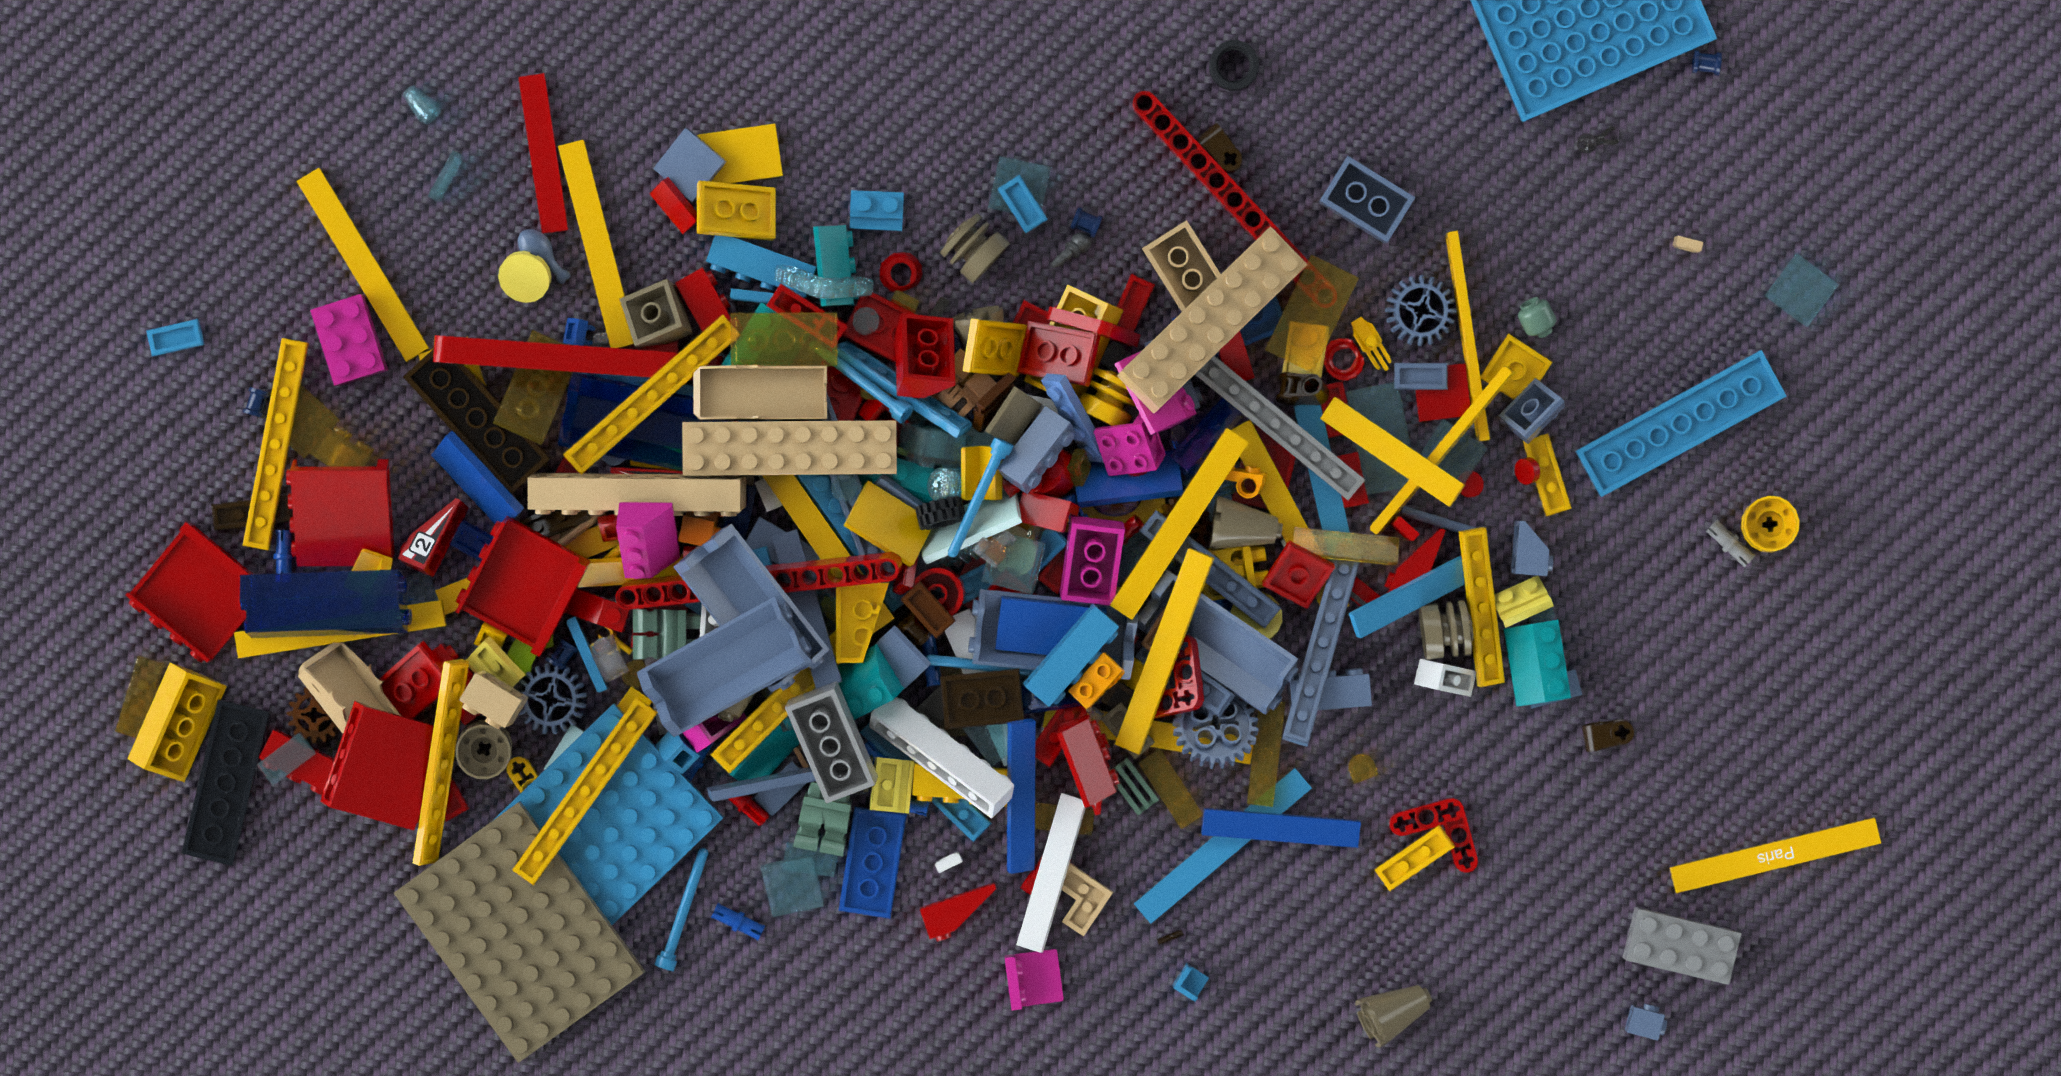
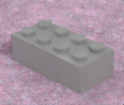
[785,681,878,804]
[1622,907,1741,985]

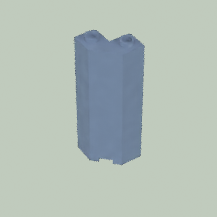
[673,524,830,692]
[1137,570,1299,715]
[968,589,1138,680]
[637,596,812,737]

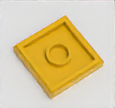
[1480,333,1553,400]

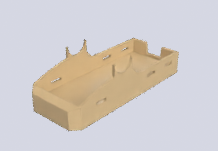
[693,365,827,421]
[298,642,401,733]

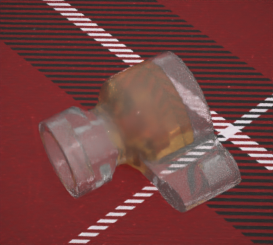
[972,530,1017,569]

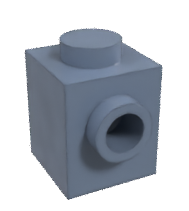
[1624,1003,1667,1041]

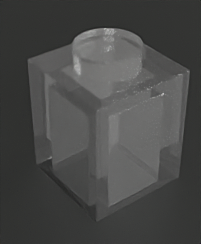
[589,634,630,682]

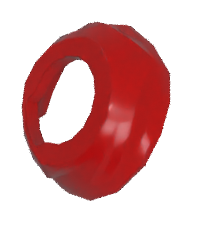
[879,252,923,293]
[1324,338,1364,381]

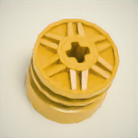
[1080,367,1136,426]
[1741,496,1800,553]

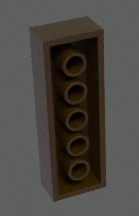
[403,349,551,494]

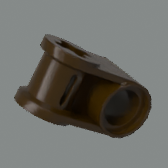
[1196,122,1242,173]
[1276,372,1329,406]
[892,609,932,648]
[1581,719,1634,752]

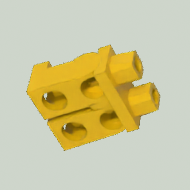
[1202,545,1268,601]

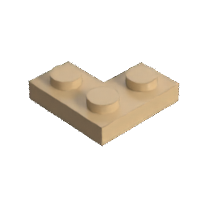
[1062,863,1113,936]

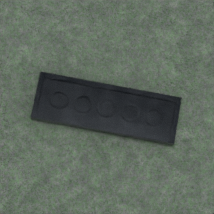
[181,699,271,866]

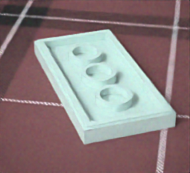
[921,488,1022,564]

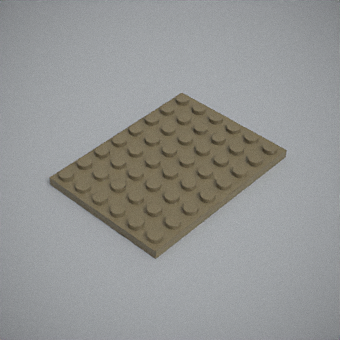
[394,801,645,1063]

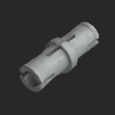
[1706,519,1756,567]

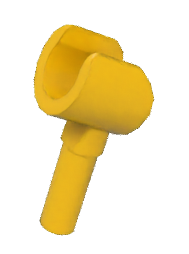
[598,627,633,655]

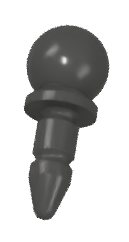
[1051,232,1091,268]

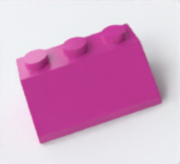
[1115,351,1197,435]
[616,502,681,579]

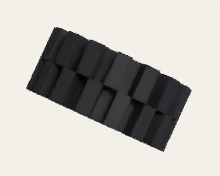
[915,496,965,530]

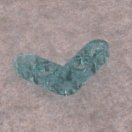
[774,265,874,299]

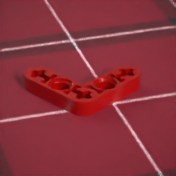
[1046,306,1141,348]
[1154,634,1204,719]
[1389,798,1478,873]

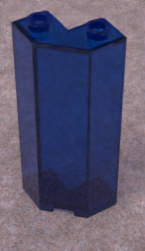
[558,372,731,471]
[240,569,412,638]

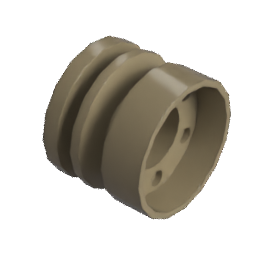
[940,213,1010,284]
[1419,600,1473,660]
[456,719,513,779]

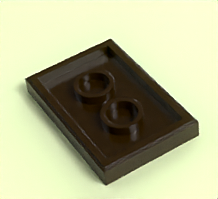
[940,669,1024,729]

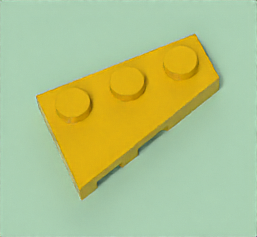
[836,583,889,663]

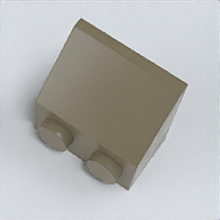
[620,279,693,347]
[985,386,1042,446]

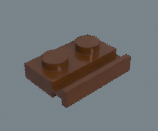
[972,372,1016,432]

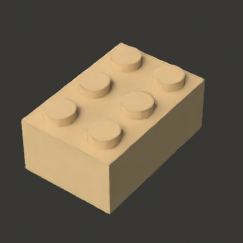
[459,670,529,729]

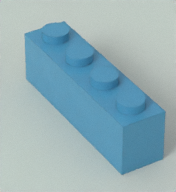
[706,235,817,298]
[1023,603,1119,707]

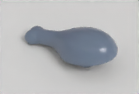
[518,229,571,284]

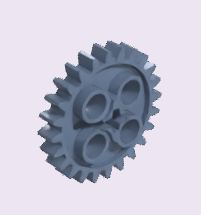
[1172,691,1259,769]

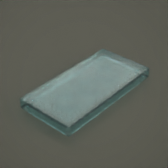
[1346,382,1411,495]

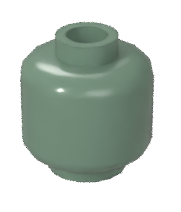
[1518,297,1557,338]

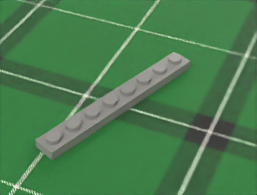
[1195,356,1365,500]

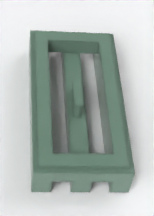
[1111,758,1159,815]

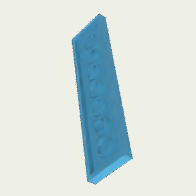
[1575,350,1786,497]

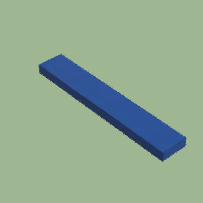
[1007,718,1036,874]
[1201,808,1361,848]

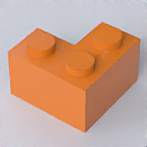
[678,511,724,546]

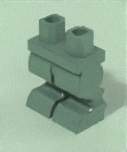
[633,609,701,660]
[793,781,853,857]

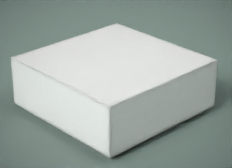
[935,852,963,873]

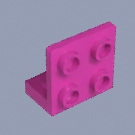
[1094,413,1166,476]
[1005,949,1064,1011]

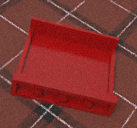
[286,459,395,566]
[455,516,591,657]
[125,522,271,663]
[320,701,434,830]

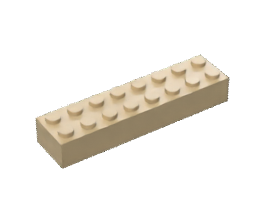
[1117,226,1308,414]
[682,421,897,476]
[528,473,746,516]

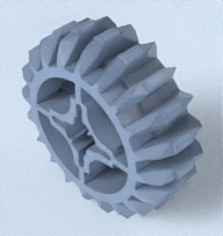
[1385,275,1457,346]
[518,663,587,734]

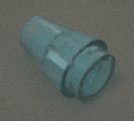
[403,85,441,125]

